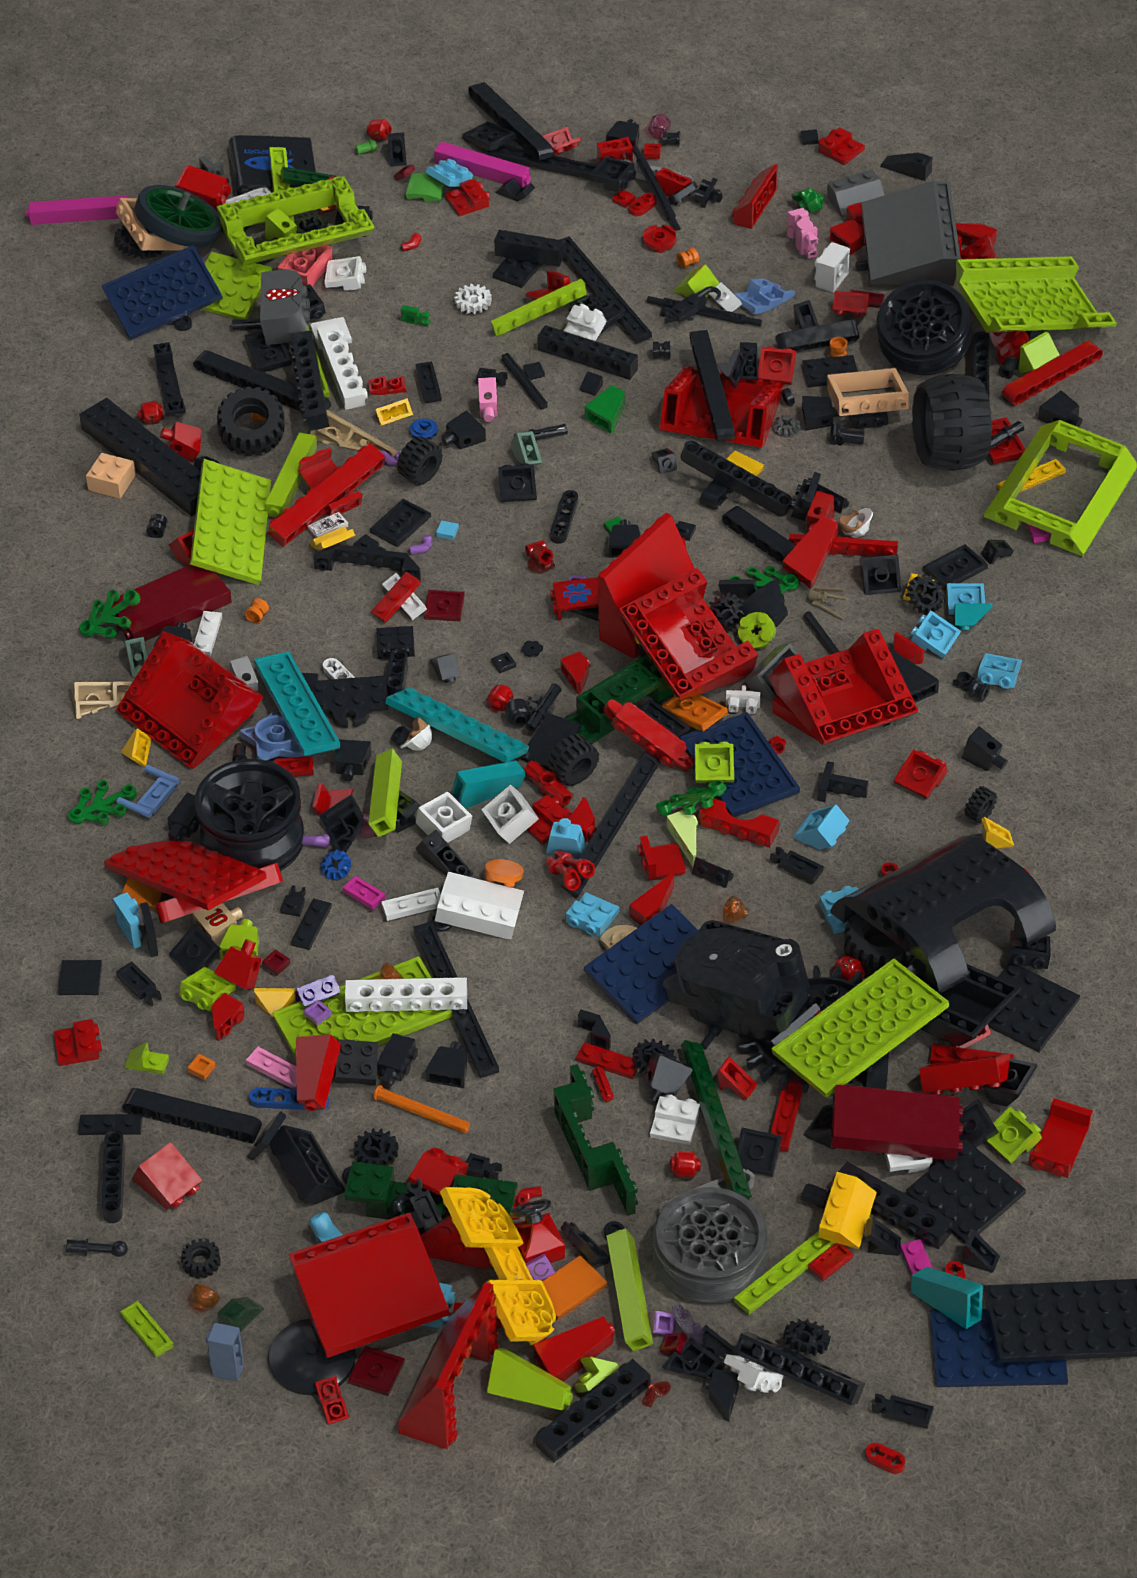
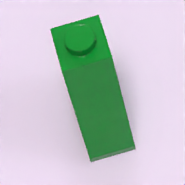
[585,385,625,434]

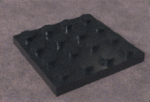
[987,963,1080,1053]
[906,1139,1026,1243]

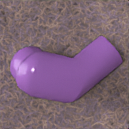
[380,450,400,466]
[410,535,433,555]
[302,834,331,848]

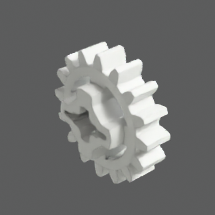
[455,284,492,314]

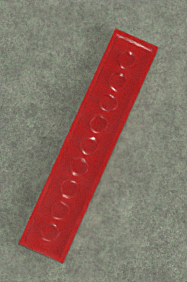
[961,234,1030,365]

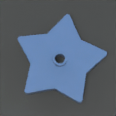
[240,711,303,760]

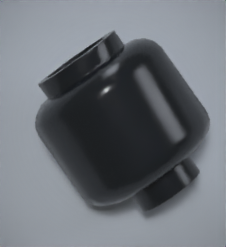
[505,698,531,726]

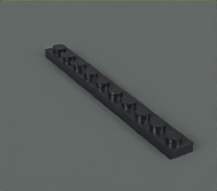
[560,236,652,343]
[560,751,660,898]
[413,921,499,1078]

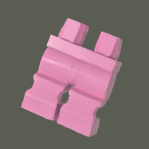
[787,208,818,259]

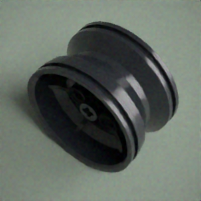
[195,759,305,871]

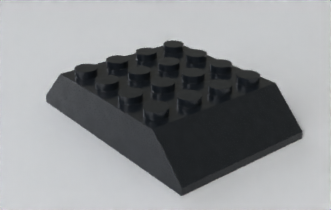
[903,956,1021,1047]

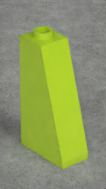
[487,1348,573,1410]

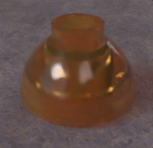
[723,895,748,923]
[378,962,404,980]
[192,1284,221,1312]

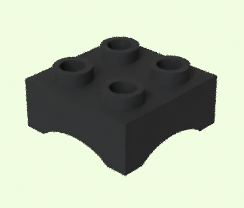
[335,1039,378,1085]

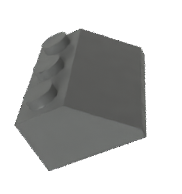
[827,170,885,217]
[744,643,797,703]

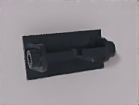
[813,483,849,514]
[692,857,734,888]

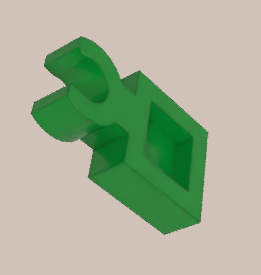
[401,305,431,326]

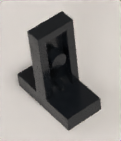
[818,761,869,802]

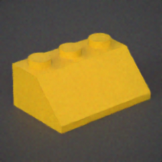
[818,1172,876,1249]

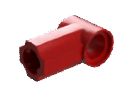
[525,540,554,565]

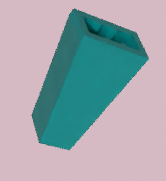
[451,761,525,809]
[911,1267,983,1329]

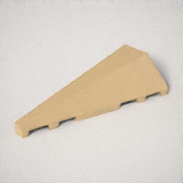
[310,410,399,456]
[72,682,132,719]

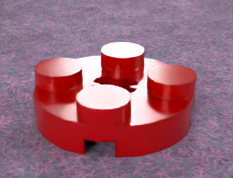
[643,225,676,253]

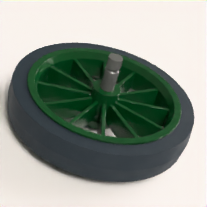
[134,185,222,248]

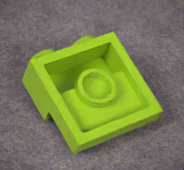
[695,742,734,783]
[179,967,236,1012]
[986,1107,1042,1164]

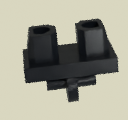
[694,178,723,208]

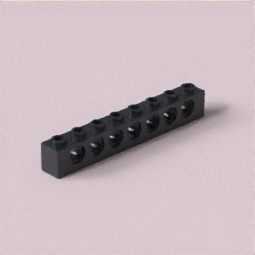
[289,330,329,431]

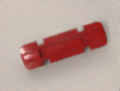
[592,1066,614,1103]

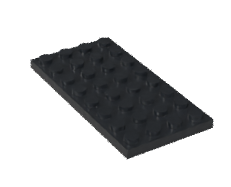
[983,1279,1137,1363]

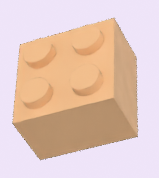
[86,453,136,499]

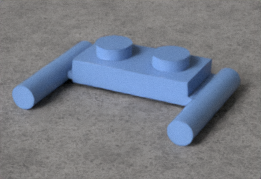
[116,765,180,818]

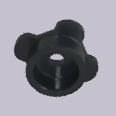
[953,672,975,690]

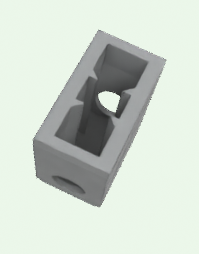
[230,656,258,692]

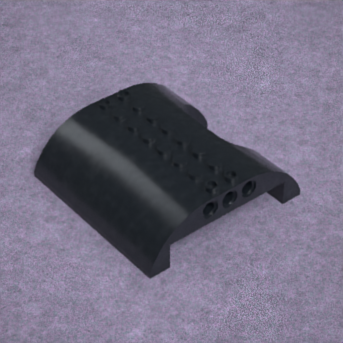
[830,836,1056,994]

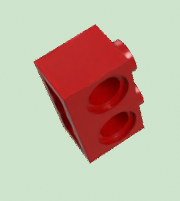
[597,137,633,163]

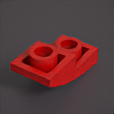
[368,376,407,395]
[314,1376,349,1424]

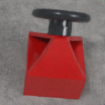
[510,1199,565,1270]

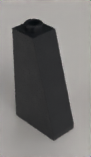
[888,647,939,703]

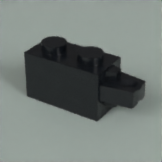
[167,793,200,841]
[378,1033,418,1089]

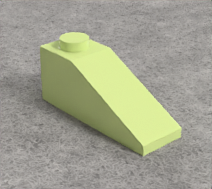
[667,810,698,867]

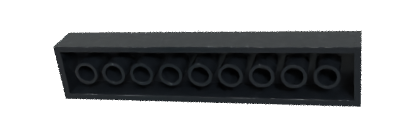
[79,398,201,516]

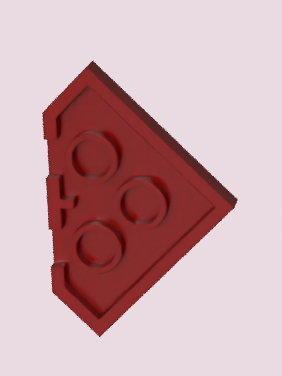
[420,1215,491,1269]

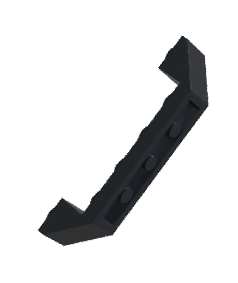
[153,342,186,417]
[313,544,421,582]

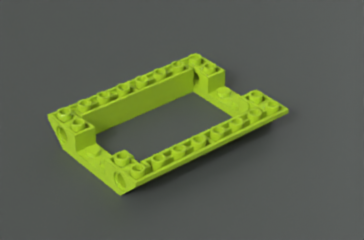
[217,176,374,266]
[983,420,1137,557]

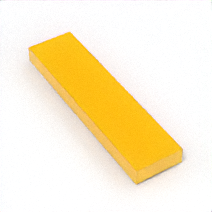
[997,459,1066,492]

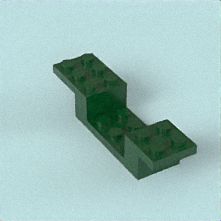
[566,654,674,744]
[553,1064,638,1216]
[344,1161,518,1220]

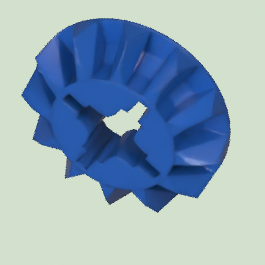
[410,418,438,439]
[320,849,351,880]

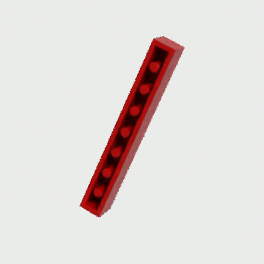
[268,443,386,547]

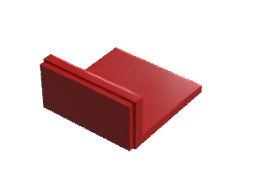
[312,783,353,815]

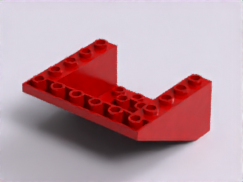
[660,366,785,448]
[598,512,695,659]
[618,567,758,700]
[768,628,919,745]
[115,631,264,769]
[288,1212,450,1358]
[398,1282,499,1450]

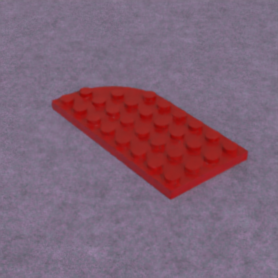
[104,841,267,911]

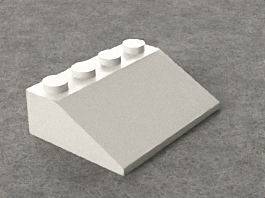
[435,872,524,940]

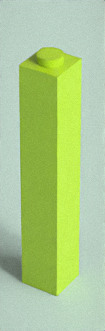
[265,432,317,518]
[368,748,402,837]
[607,1228,653,1351]

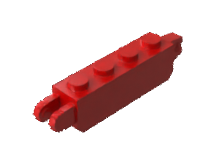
[603,699,695,772]

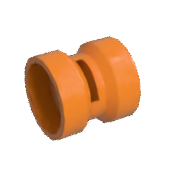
[676,247,700,269]
[830,337,847,357]
[244,598,269,624]

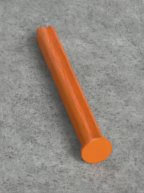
[373,1085,470,1133]

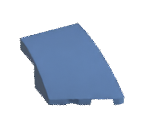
[734,278,795,314]

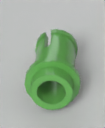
[355,139,377,155]

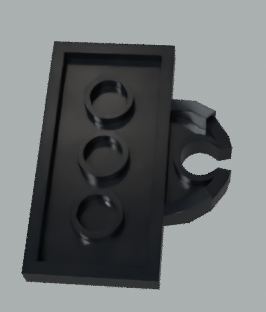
[311,675,388,728]

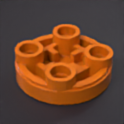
[484,859,524,887]

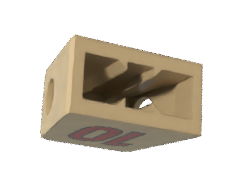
[193,903,243,945]

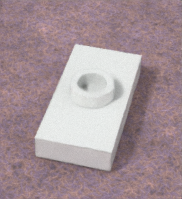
[709,282,742,312]

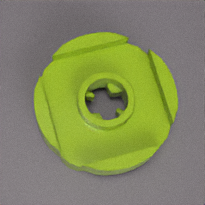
[738,612,776,649]

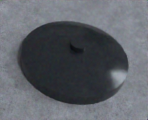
[269,1319,356,1395]

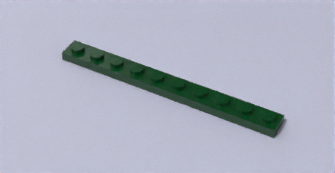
[681,1040,752,1200]

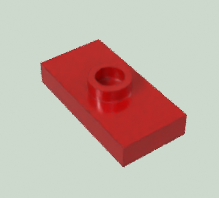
[808,1243,853,1281]

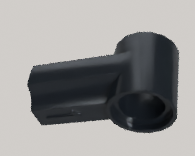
[829,423,865,446]
[801,1183,831,1211]

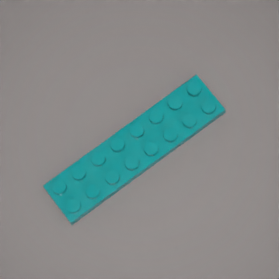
[254,651,340,756]
[385,688,529,763]

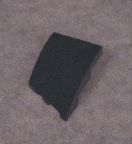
[740,579,788,635]
[319,795,365,853]
[662,1325,737,1379]

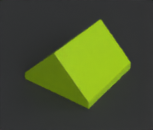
[673,264,720,298]
[1019,331,1059,374]

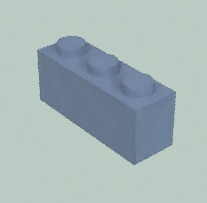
[206,1323,245,1381]

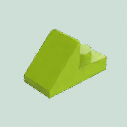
[124,1042,169,1075]
[574,1357,619,1393]

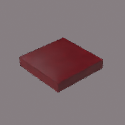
[424,590,465,622]
[348,1346,405,1396]

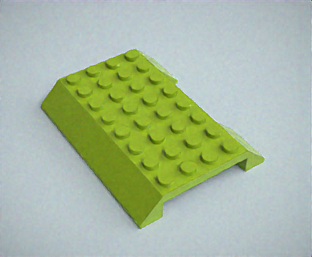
[956,256,1117,332]

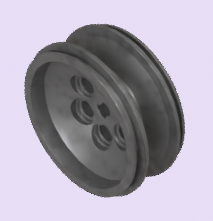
[653,1187,768,1304]

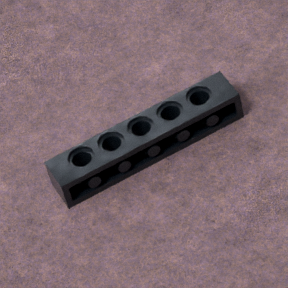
[537,325,638,380]
[833,1161,953,1250]
[733,1332,865,1405]
[536,1359,651,1463]

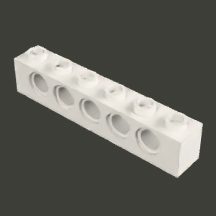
[317,323,368,410]
[345,978,467,1012]

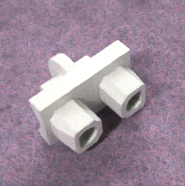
[726,685,760,714]

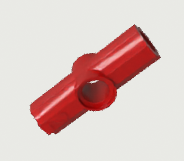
[524,761,573,807]

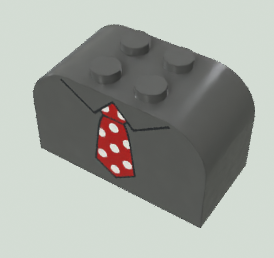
[260,269,310,345]

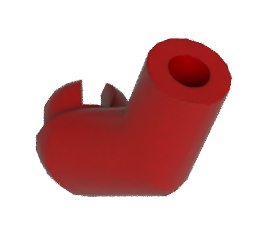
[515,1186,542,1206]

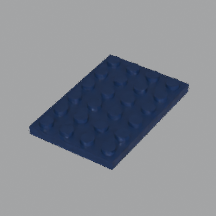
[101,245,223,340]
[680,712,800,817]
[583,904,698,1024]
[930,1309,1068,1388]

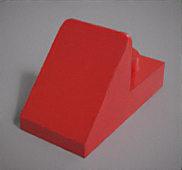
[717,1056,758,1100]

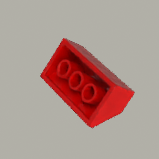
[732,164,778,229]
[919,1053,1010,1095]

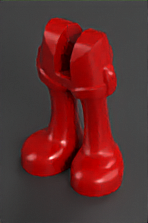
[545,851,595,891]

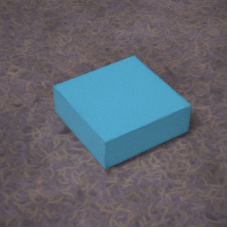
[436,520,459,540]

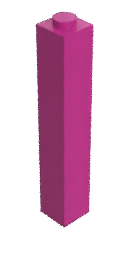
[434,142,531,188]
[26,195,129,225]

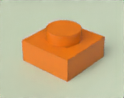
[187,1054,216,1081]

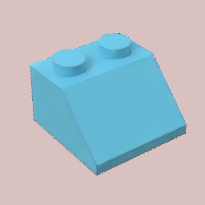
[793,804,850,850]

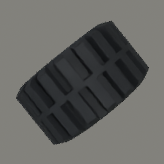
[397,436,443,485]
[547,734,599,786]

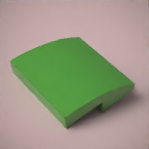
[406,173,445,202]

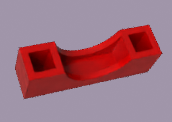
[699,798,779,848]

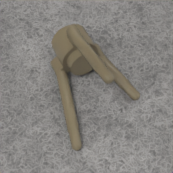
[809,586,847,620]

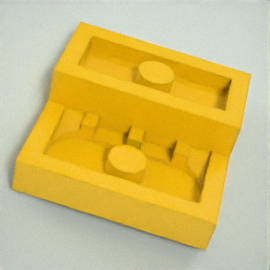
[309,526,355,550]

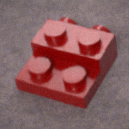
[819,127,865,166]
[445,179,490,216]
[758,347,797,385]
[894,749,948,799]
[527,795,572,845]
[54,1019,102,1066]

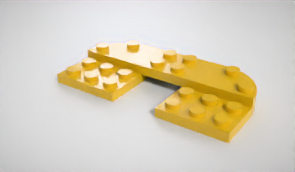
[440,1187,556,1345]

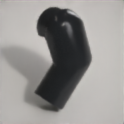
[391,1192,414,1214]

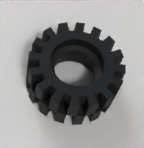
[964,786,997,824]
[181,1238,221,1279]

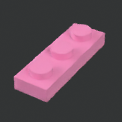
[246,1047,297,1089]

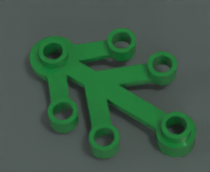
[728,566,799,594]
[79,589,140,639]
[68,780,137,825]
[656,780,727,817]

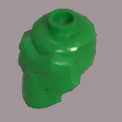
[791,187,825,213]

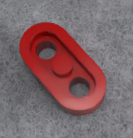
[629,193,657,216]

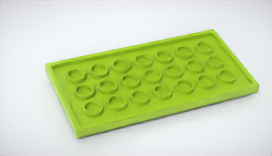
[190,459,271,585]
[272,956,452,1058]
[772,959,949,1098]

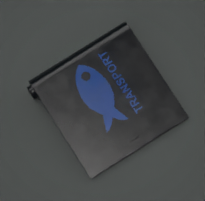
[229,135,316,196]

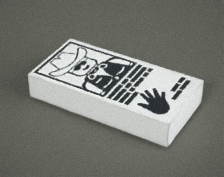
[308,512,348,538]

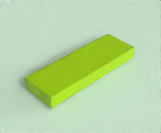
[120,1301,174,1357]

